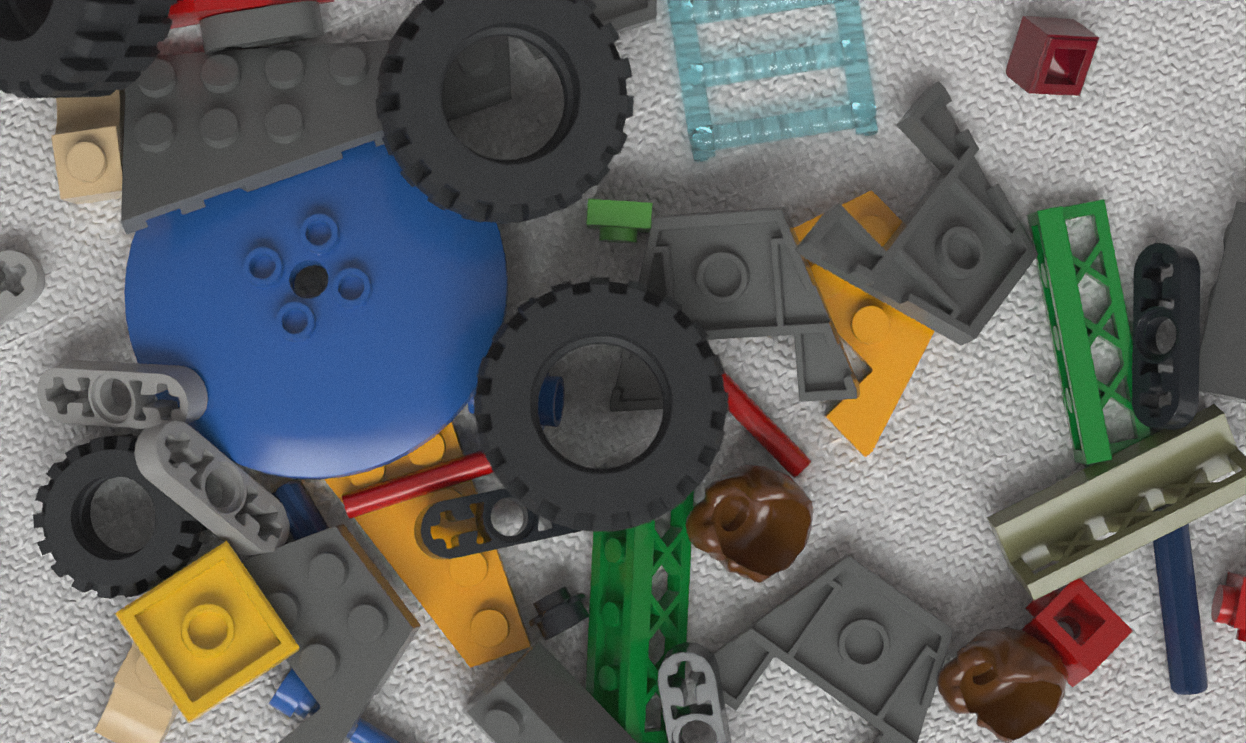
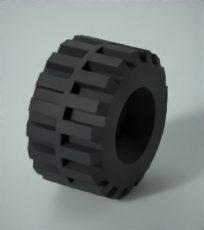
[33,434,207,599]

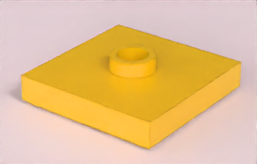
[116,541,300,724]

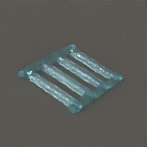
[667,0,878,162]

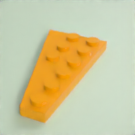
[324,421,531,668]

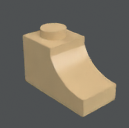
[51,89,125,204]
[94,642,179,743]

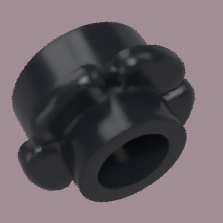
[529,586,590,641]

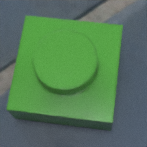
[586,199,652,243]

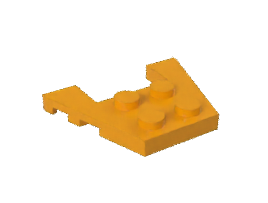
[794,190,935,458]

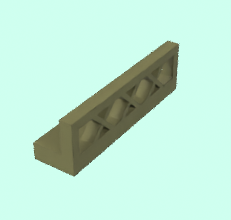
[987,404,1246,601]

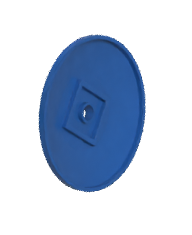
[124,140,508,480]

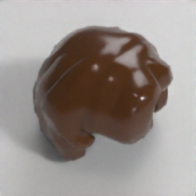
[685,464,814,583]
[937,627,1069,743]

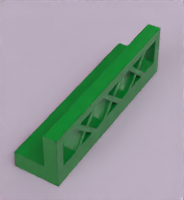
[1027,199,1151,464]
[585,490,694,743]

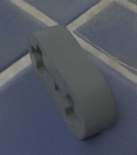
[199,1,324,54]

